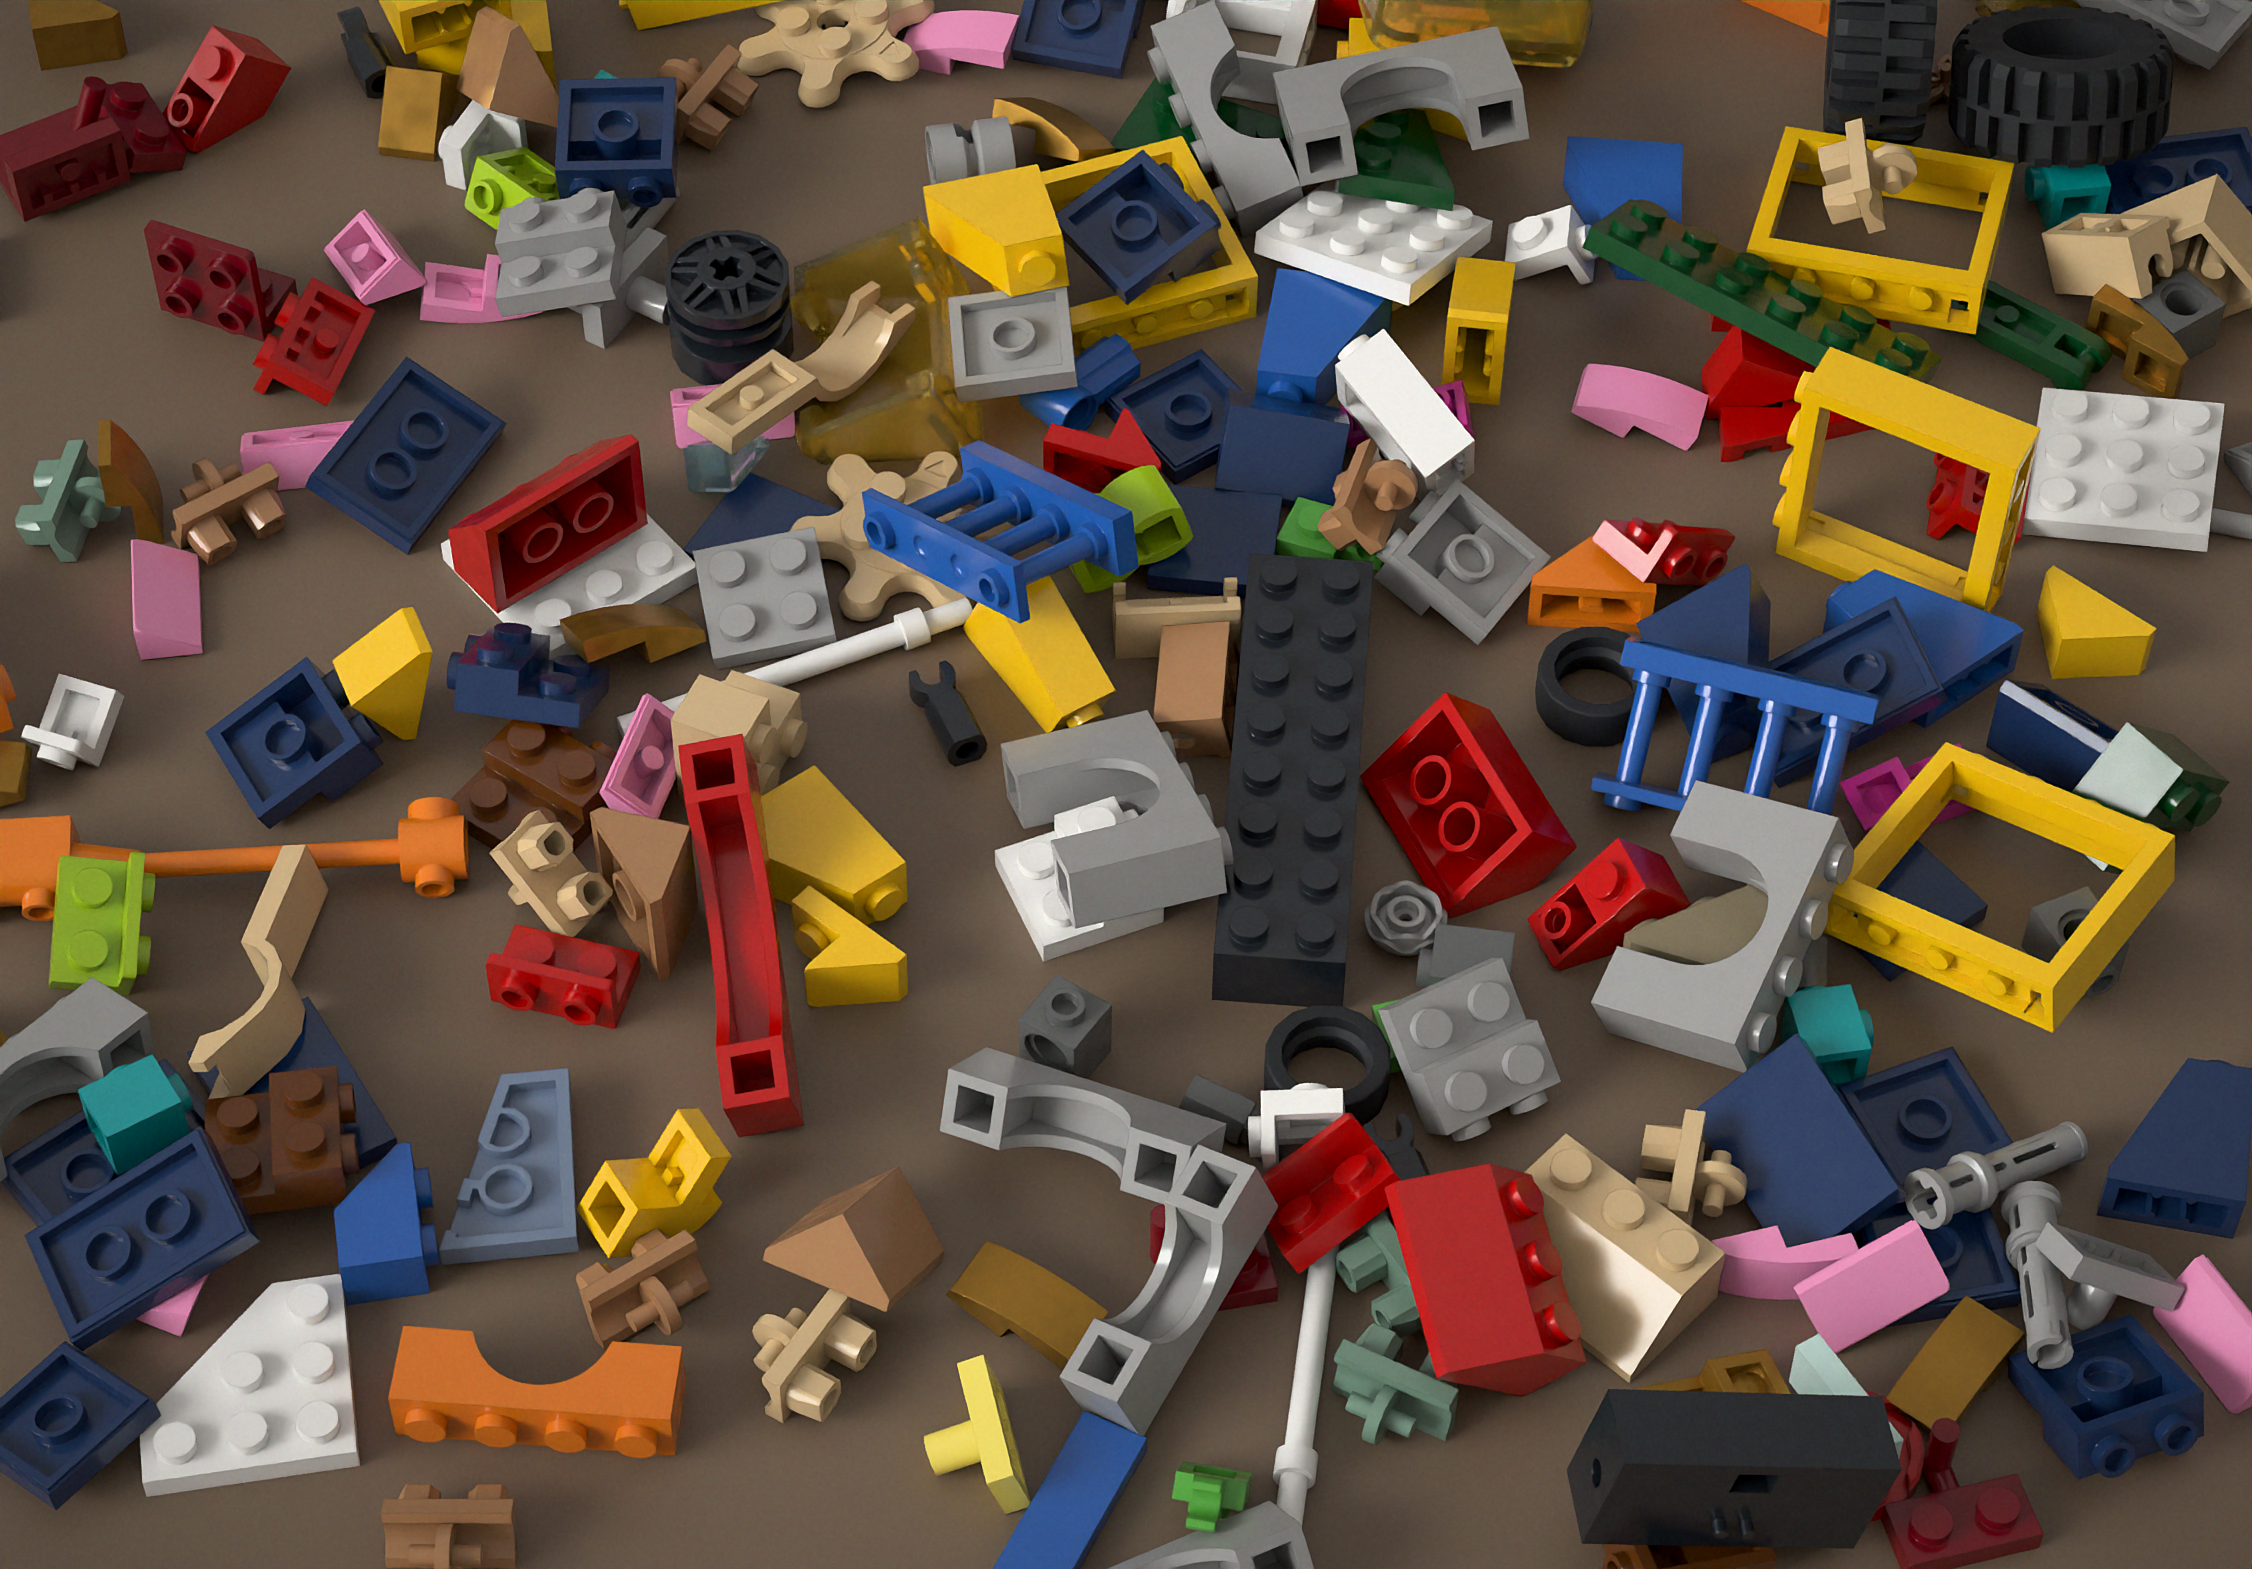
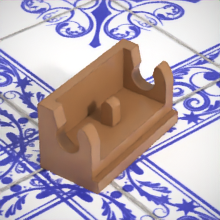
[1153,621,1240,758]

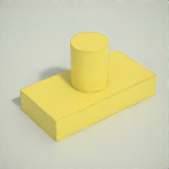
[924,1355,1031,1515]

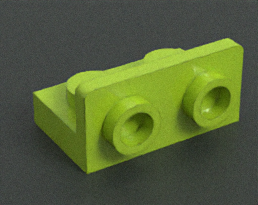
[464,147,560,230]
[48,851,155,995]

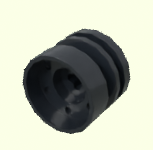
[665,230,794,385]

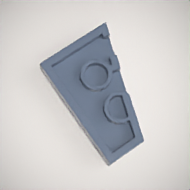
[439,1068,579,1265]

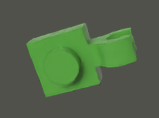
[1276,497,1384,570]
[1172,1460,1253,1533]

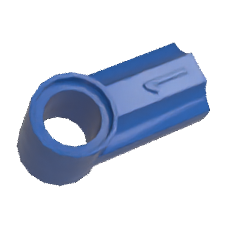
[1019,334,1141,431]

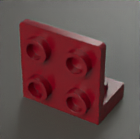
[0,106,131,222]
[144,220,298,342]

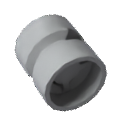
[925,116,1016,185]

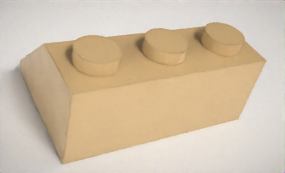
[1524,1134,1726,1383]

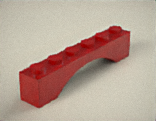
[678,734,804,1137]

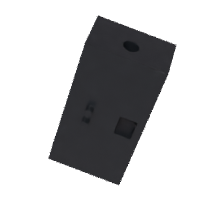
[1567,1389,1901,1549]

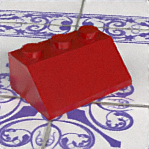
[448,434,648,614]
[1360,692,1577,919]
[1384,1163,1587,1397]

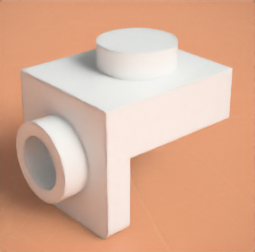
[438,100,528,191]
[1505,205,1599,285]
[21,674,124,770]
[1248,1083,1345,1174]

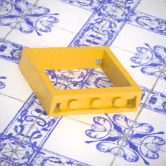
[1747,126,2015,335]
[992,136,1258,357]
[1772,347,2041,613]
[1824,742,2175,1033]

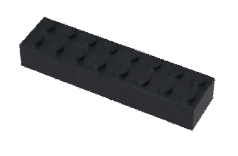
[1212,553,1374,1007]

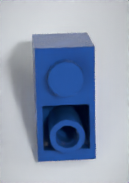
[334,1142,440,1305]

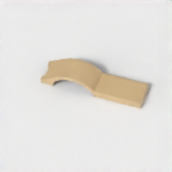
[687,280,916,455]
[188,844,329,1099]

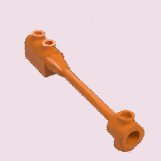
[0,797,470,922]

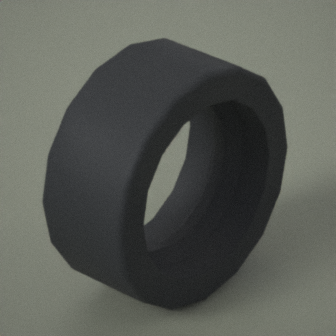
[1535,627,1638,746]
[1264,1005,1391,1127]

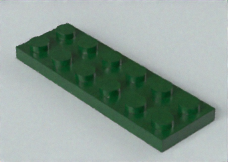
[1582,199,1943,384]

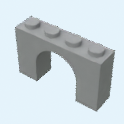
[1273,26,1530,186]
[1001,710,1233,929]
[1591,780,1854,1073]

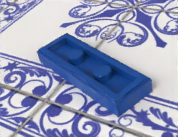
[993,1411,1147,1569]

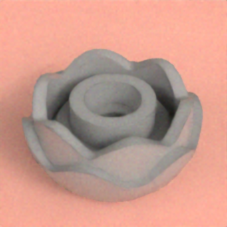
[1365,880,1447,956]

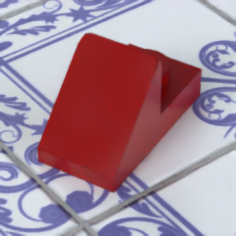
[1043,408,1161,494]

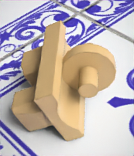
[1818,118,1917,234]
[489,810,613,937]
[1635,1109,1748,1227]
[752,1289,877,1423]

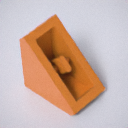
[1527,534,1656,633]

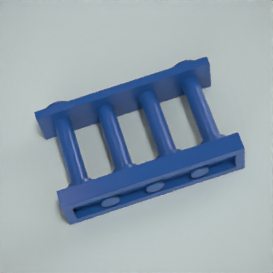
[862,440,1139,624]
[1590,637,1881,836]

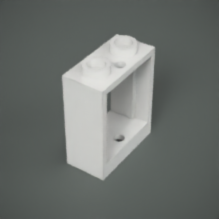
[1166,0,1318,105]
[1335,329,1475,502]

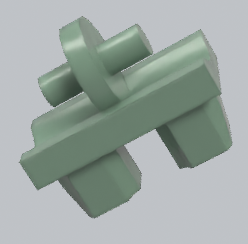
[14,439,123,563]
[1336,1212,1424,1338]
[1332,1323,1460,1445]

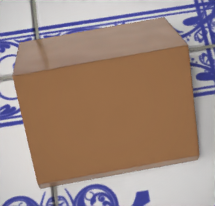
[456,6,559,128]
[590,807,699,982]
[763,1166,945,1312]

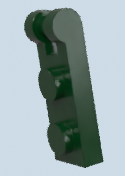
[1951,280,2112,391]

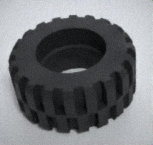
[1823,0,1937,143]
[1948,5,2174,168]

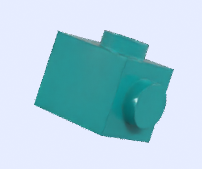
[2024,164,2111,231]
[1779,984,1874,1086]
[78,1054,194,1176]

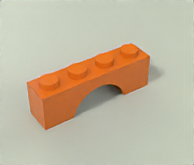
[388,1326,687,1458]

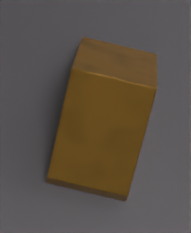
[28,0,128,71]
[378,66,460,162]

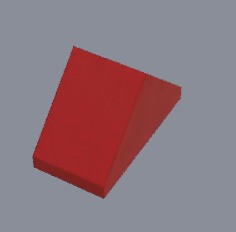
[1701,325,1817,421]

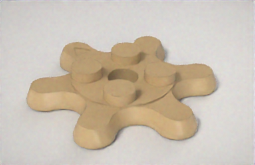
[737,0,935,108]
[790,451,1013,622]

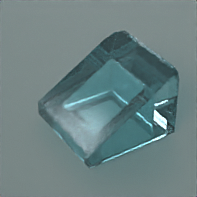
[683,436,769,492]

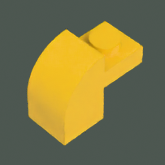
[576,1108,732,1258]

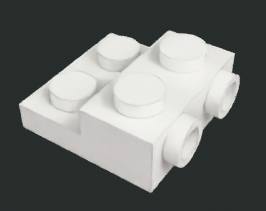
[995,796,1164,962]

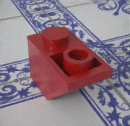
[162,25,291,153]
[1527,837,1691,971]

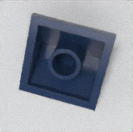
[1214,389,1350,507]
[1986,679,2119,793]

